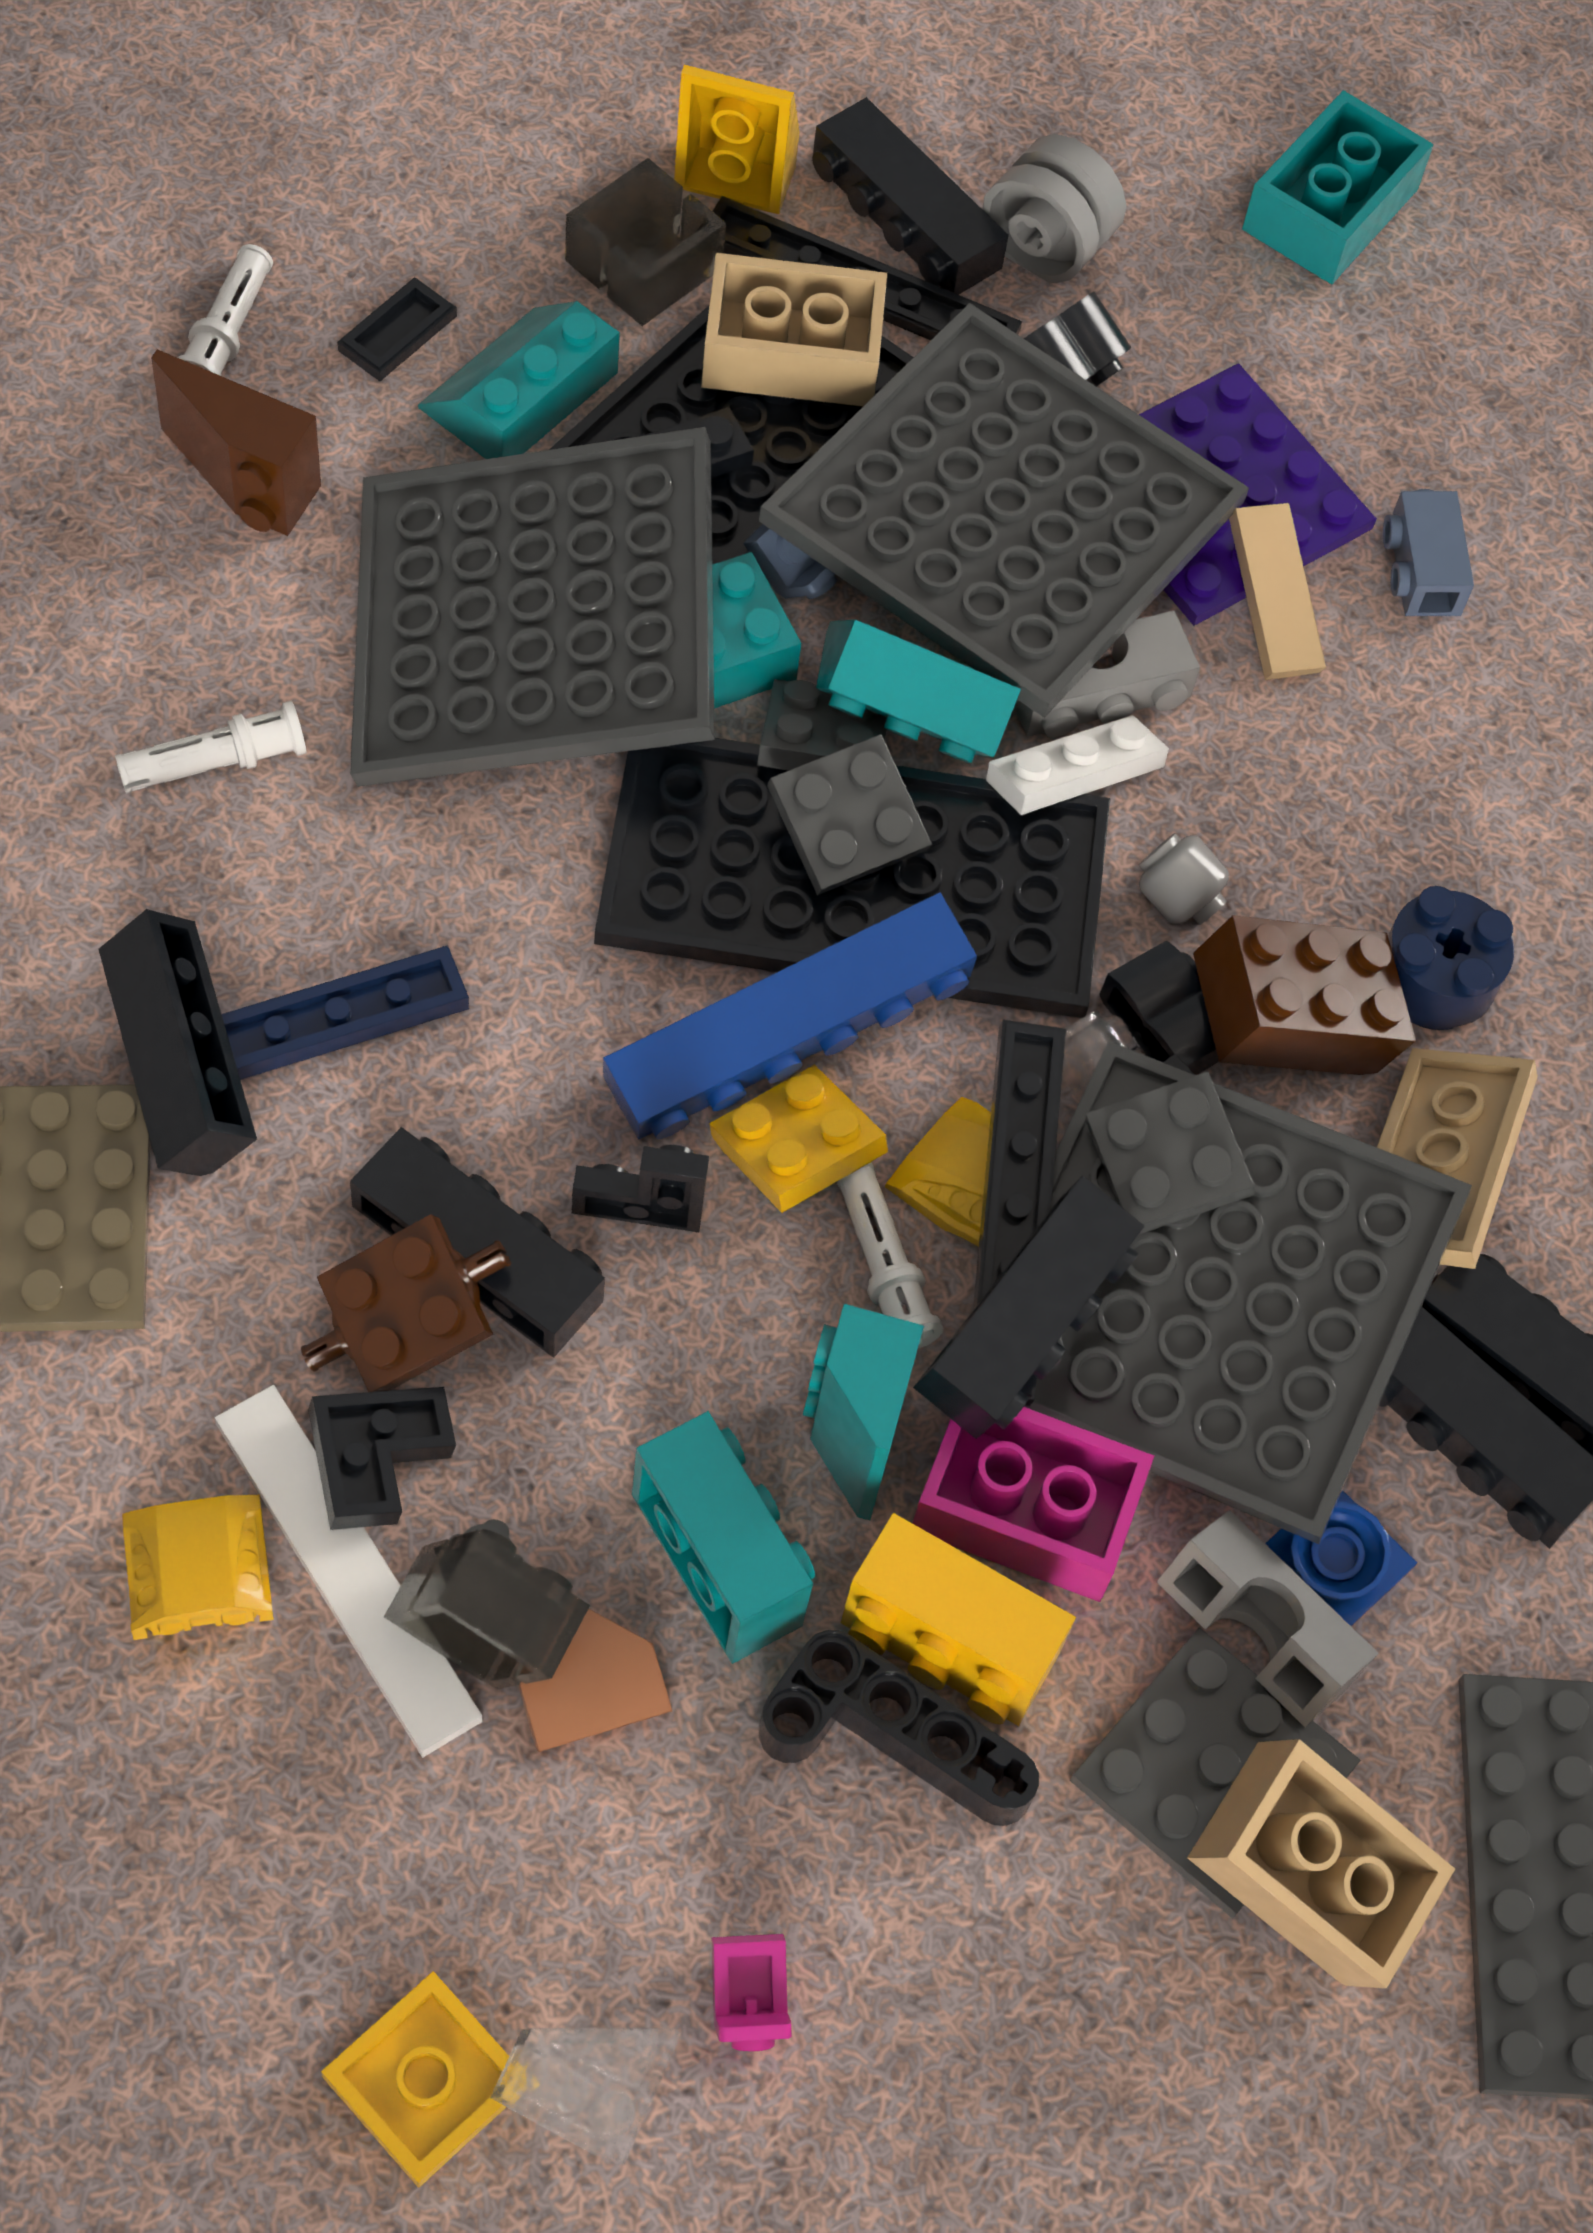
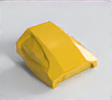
[885,1097,991,1247]
[122,1494,274,1640]

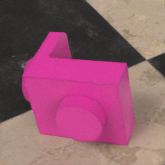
[711,1934,792,2051]

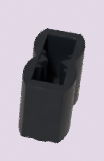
[1024,292,1131,387]
[1099,941,1219,1075]

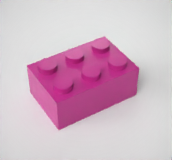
[912,1407,1154,1602]

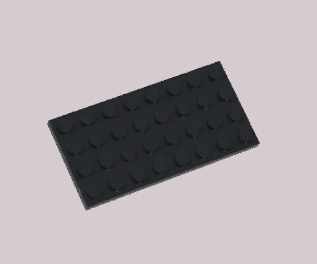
[594,738,1110,1019]

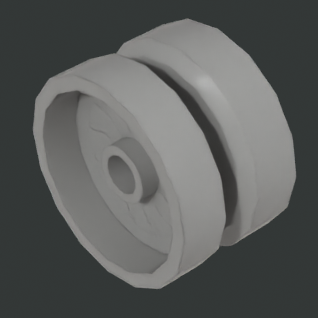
[982,134,1127,283]

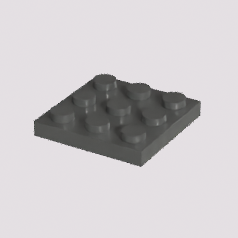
[1070,1627,1361,1919]

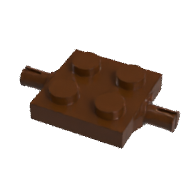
[301,1214,511,1392]

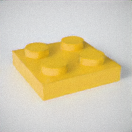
[709,1064,888,1213]
[321,1971,530,2188]

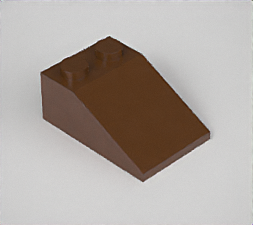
[151,349,321,536]

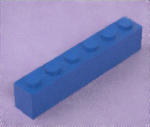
[603,892,977,1140]

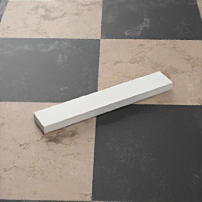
[215,1385,483,1758]

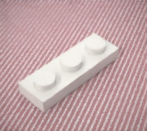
[986,715,1169,815]

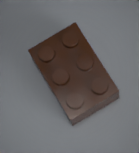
[1193,915,1416,1075]

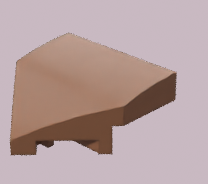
[517,1595,672,1752]

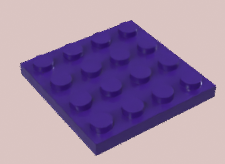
[1139,363,1377,626]

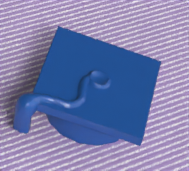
[1265,1490,1417,1626]

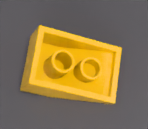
[674,64,800,214]

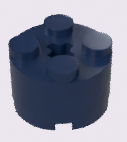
[1388,886,1514,1031]

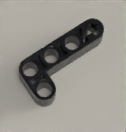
[759,1630,1039,1826]

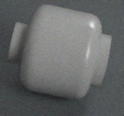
[1139,833,1229,925]

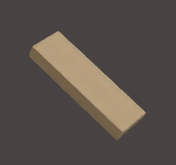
[1229,503,1326,680]

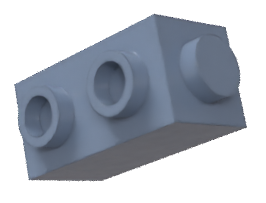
[1383,489,1474,616]

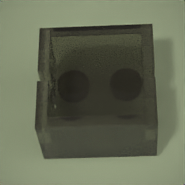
[565,158,726,326]
[384,1529,590,1689]

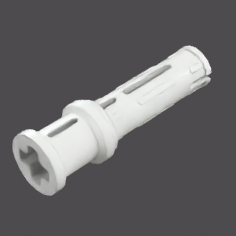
[177,244,273,376]
[115,700,307,794]
[837,1162,944,1348]

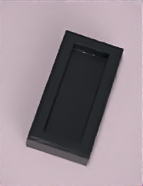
[337,277,457,381]

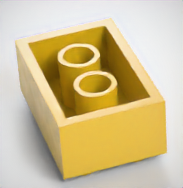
[840,1513,1076,1726]

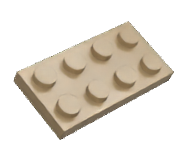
[1377,1048,1538,1269]

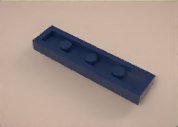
[222,945,469,1080]

